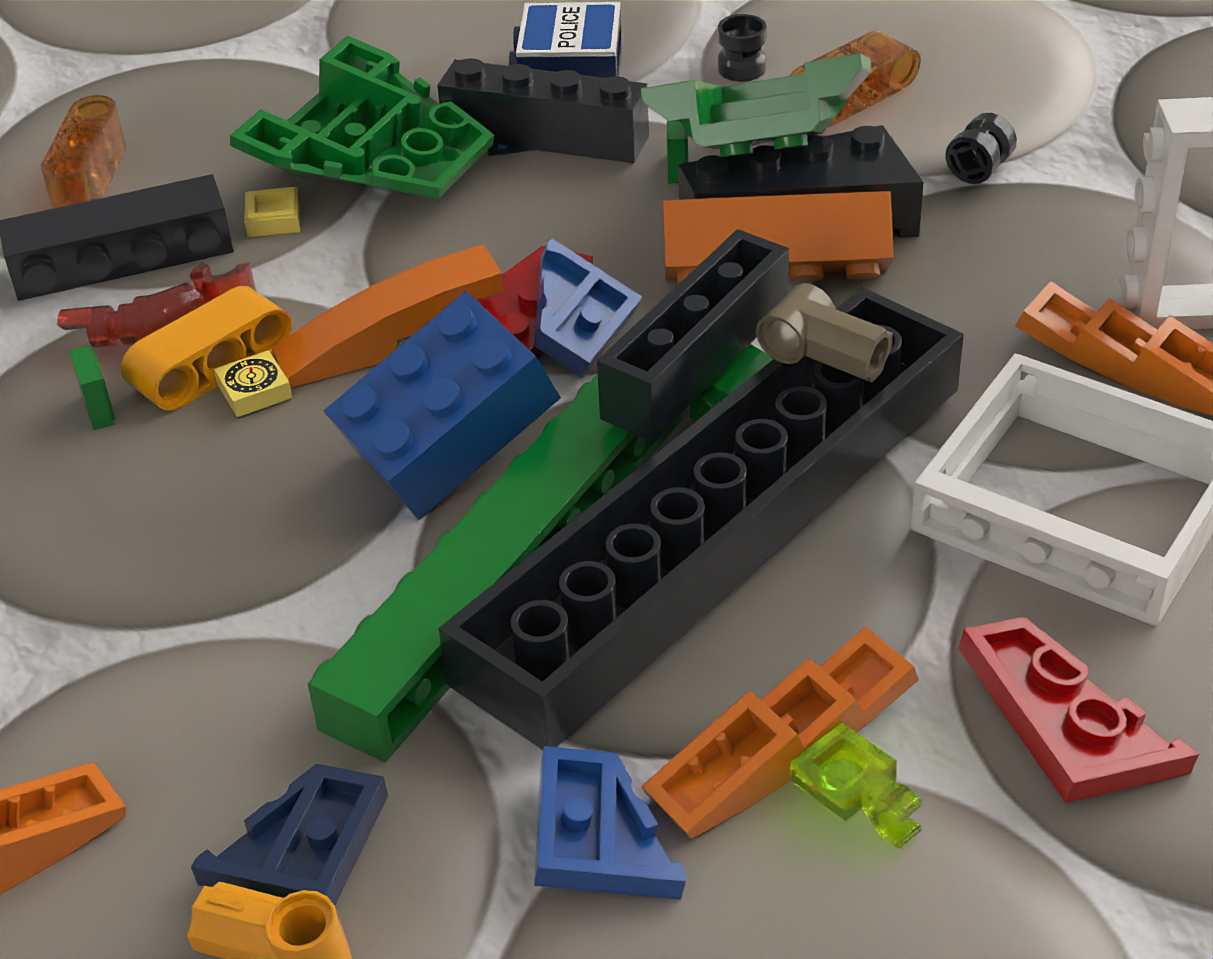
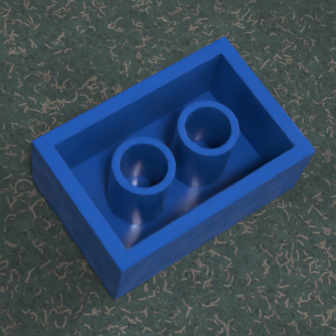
[323,291,561,520]

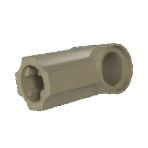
[756,283,893,383]

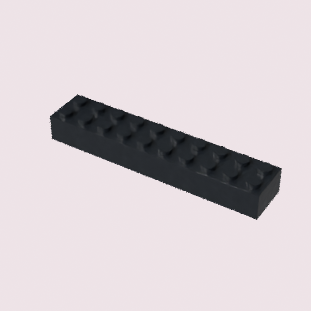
[438,287,964,750]

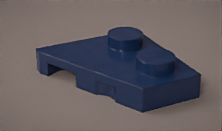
[191,764,389,905]

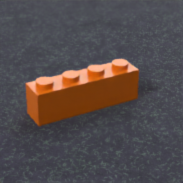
[663,191,894,284]

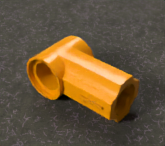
[187,881,352,959]

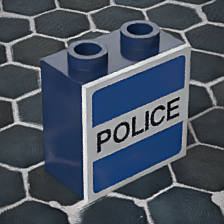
[509,2,622,78]

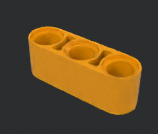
[121,286,292,411]

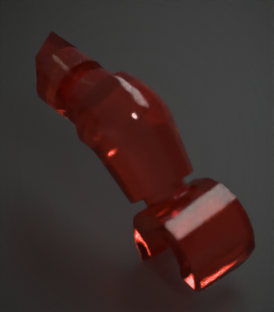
[57,262,257,348]

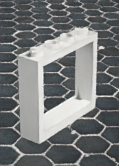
[1119,97,1213,330]
[910,353,1213,627]

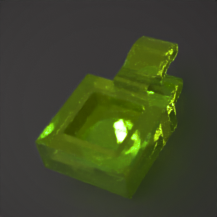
[791,722,922,848]

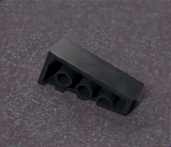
[678,125,924,238]

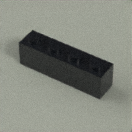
[437,58,649,163]
[0,174,234,301]
[597,229,789,442]

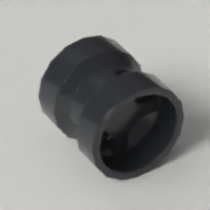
[718,14,767,82]
[945,112,1017,184]

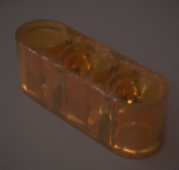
[789,30,921,127]
[41,95,126,209]

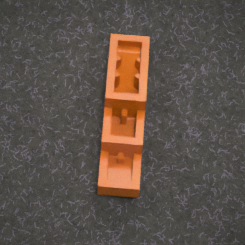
[272,244,504,388]
[1015,281,1213,416]
[641,626,919,840]
[0,762,126,895]

